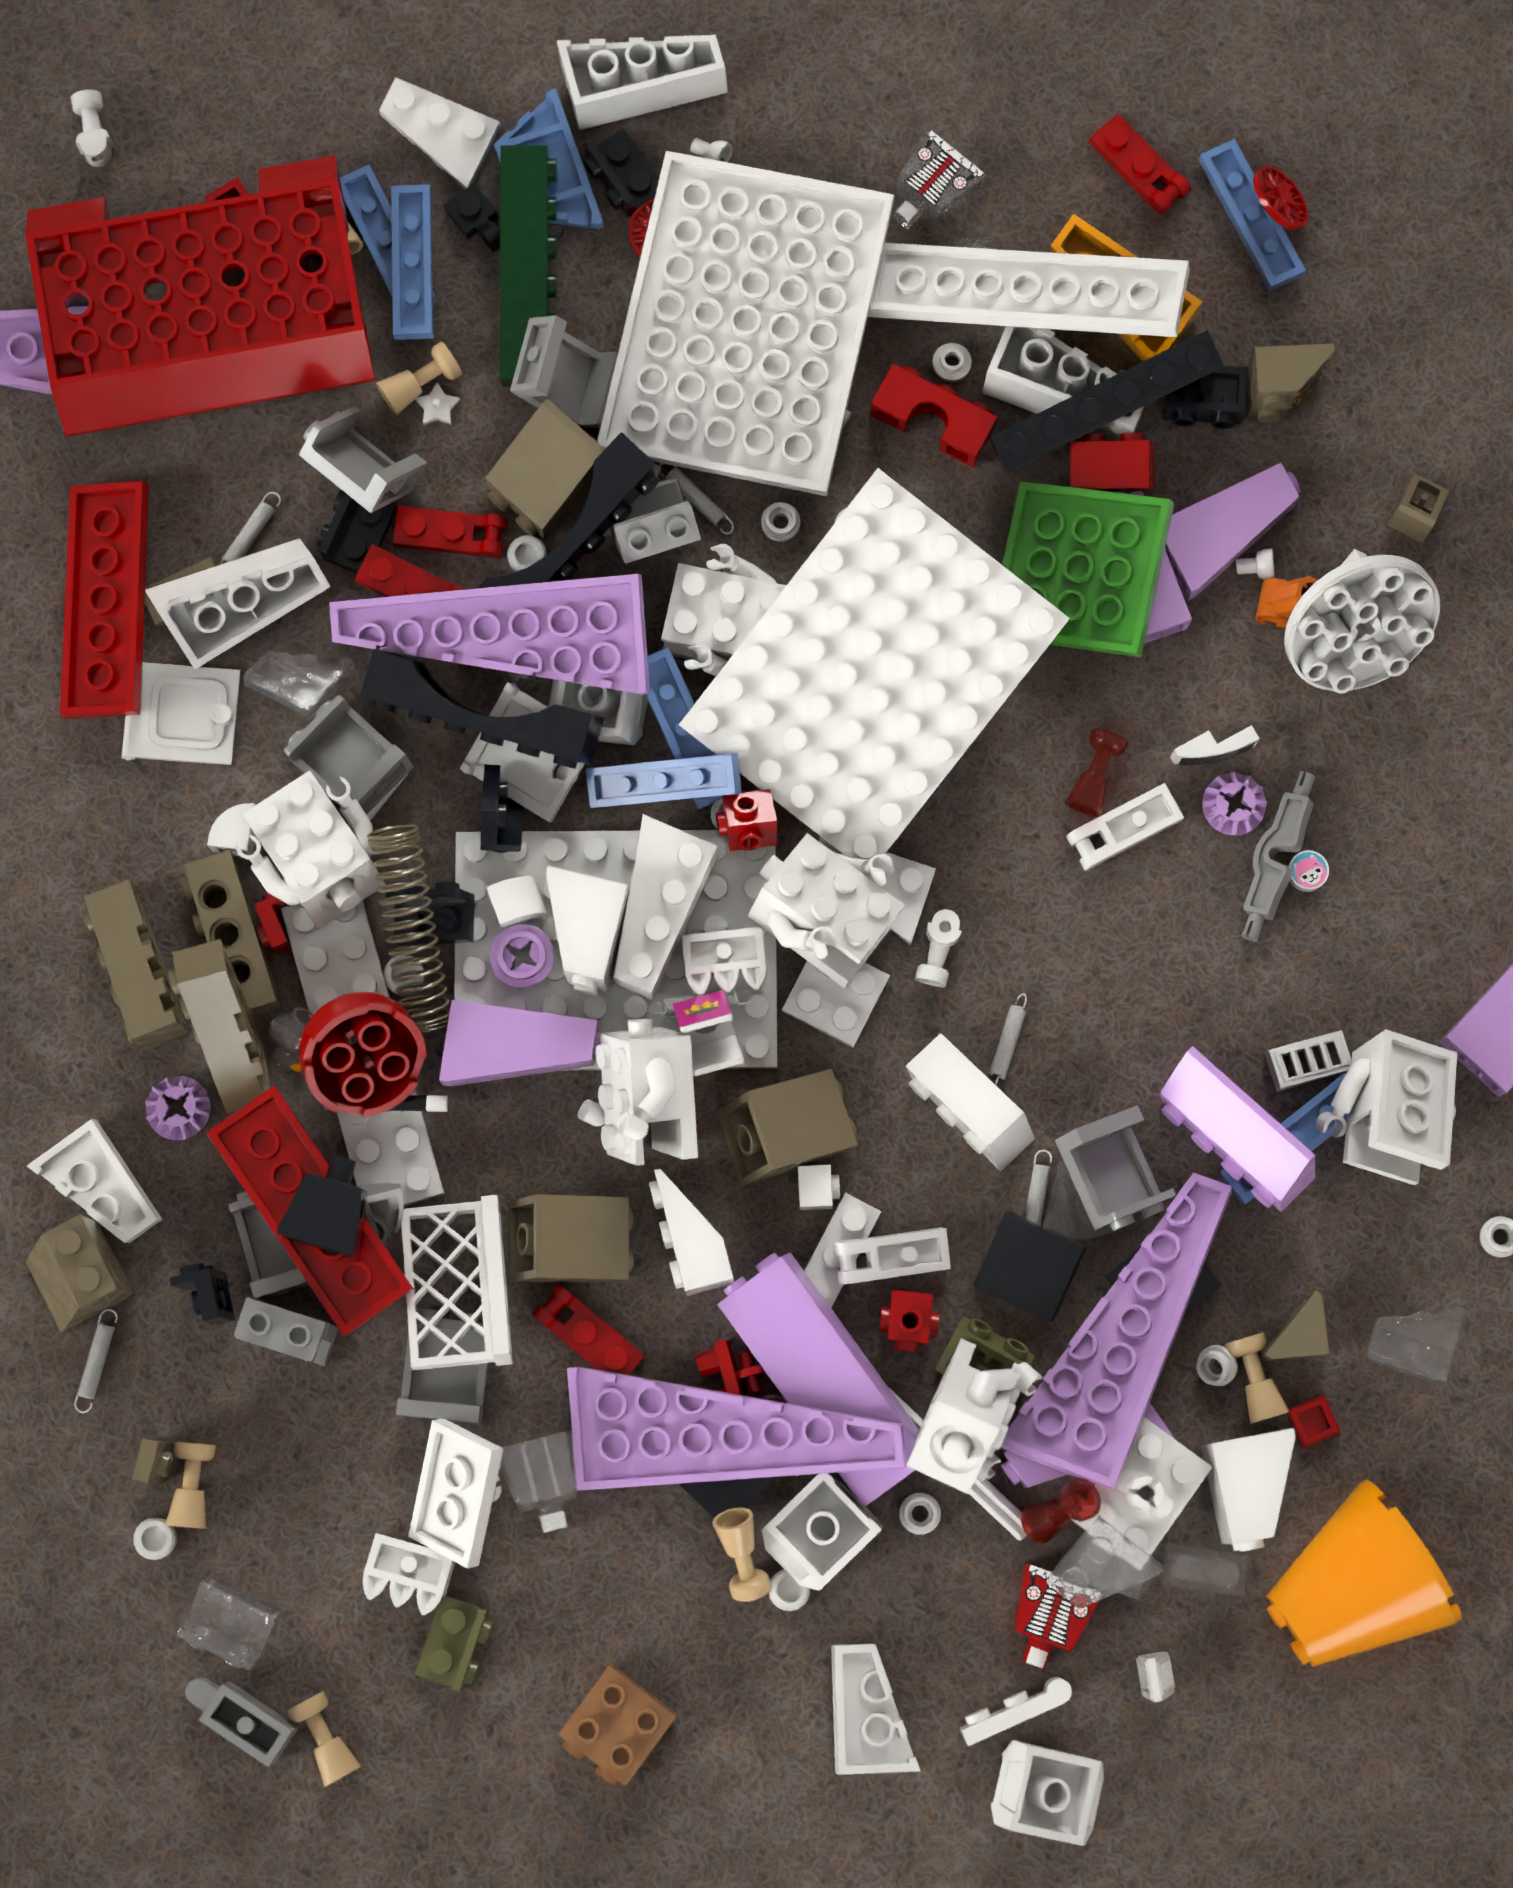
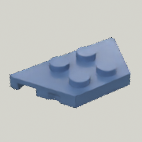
[494,88,604,229]

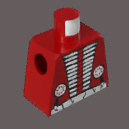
[1013,1563,1103,1669]

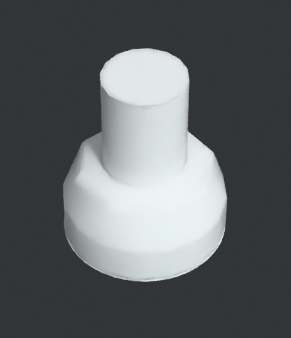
[690,138,733,162]
[1236,548,1275,579]

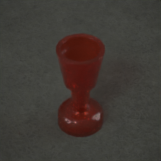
[1064,728,1129,817]
[1021,1478,1101,1544]

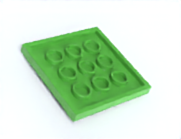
[1002,481,1174,657]

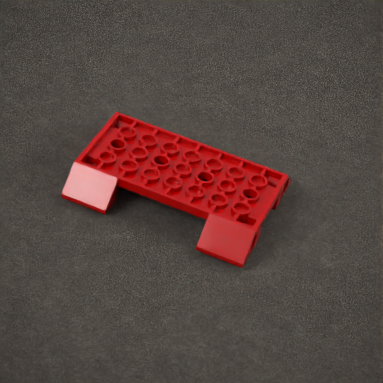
[25,155,376,437]

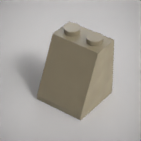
[485,398,605,540]
[716,1068,858,1187]
[508,1194,634,1283]
[25,1215,135,1333]

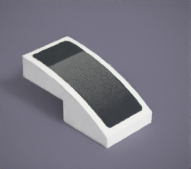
[1170,725,1260,765]

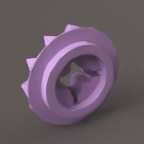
[1202,771,1267,836]
[489,924,555,989]
[145,1075,211,1140]

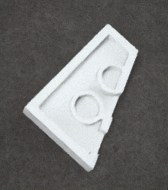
[379,77,501,190]
[819,836,936,945]
[27,1119,163,1243]
[831,1644,921,1775]

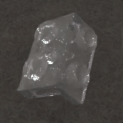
[176,1576,281,1670]

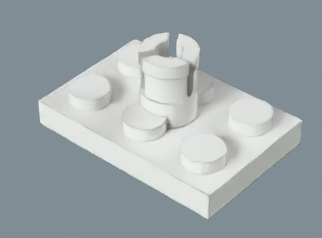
[1071,1417,1212,1570]
[408,1418,503,1569]

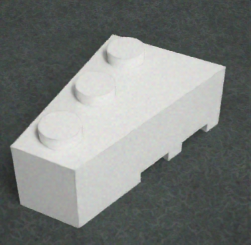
[906,1033,1035,1172]

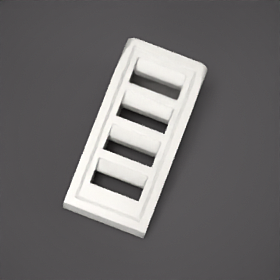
[1264,1030,1352,1092]
[1136,1651,1175,1702]

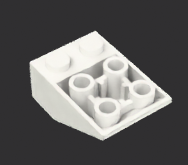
[649,1169,734,1296]

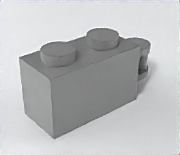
[185,1677,299,1767]

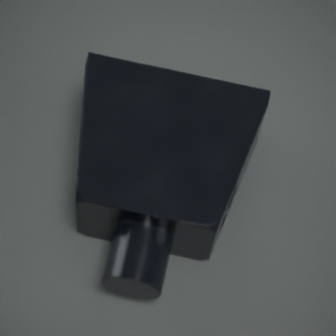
[276,1155,367,1259]

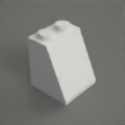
[546,866,629,996]
[1201,1428,1296,1551]

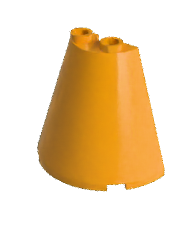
[1266,1479,1462,1667]

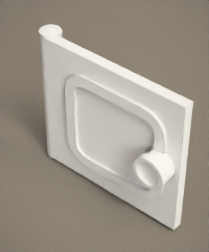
[121,662,241,765]
[460,682,599,823]

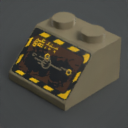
[1246,344,1335,423]

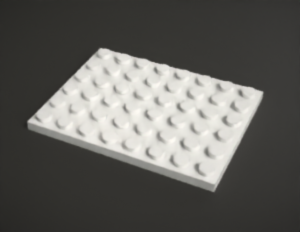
[597,151,894,496]
[679,468,1070,860]
[454,830,777,1071]

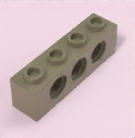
[181,849,282,1016]

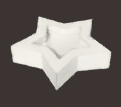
[415,382,460,426]

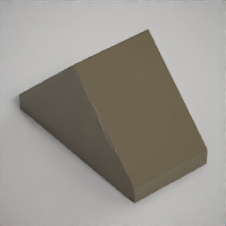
[1387,473,1449,543]
[1259,1290,1330,1361]

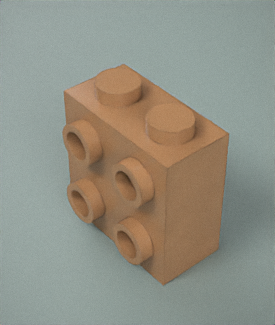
[558,1663,677,1787]

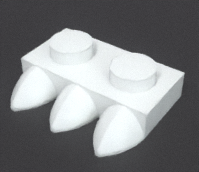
[681,926,766,996]
[363,1533,455,1615]

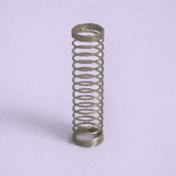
[367,825,450,1033]

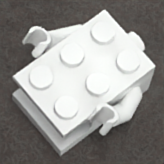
[661,544,787,676]
[236,770,386,929]
[748,833,905,988]
[578,1019,698,1166]
[1315,1029,1457,1185]
[906,1338,1042,1494]

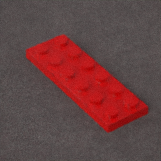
[60,481,149,719]
[206,1086,414,1337]

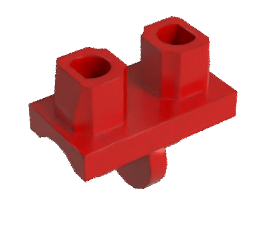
[695,1339,766,1396]

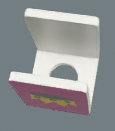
[672,990,744,1076]

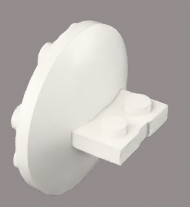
[1284,549,1440,694]

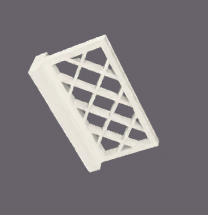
[401,1195,513,1371]

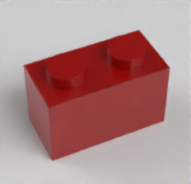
[1070,433,1155,491]

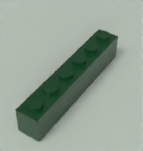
[500,145,557,386]

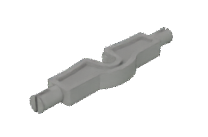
[1241,771,1316,942]

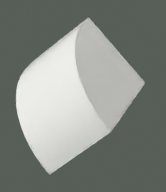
[207,803,256,856]
[486,875,548,930]

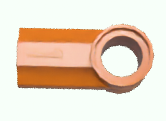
[1255,576,1318,628]

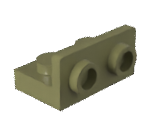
[934,1316,1034,1375]
[414,1595,494,1692]

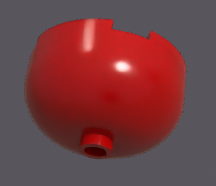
[299,992,427,1117]

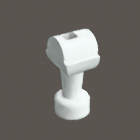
[71,89,114,167]
[915,909,962,988]

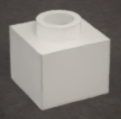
[798,1165,840,1210]

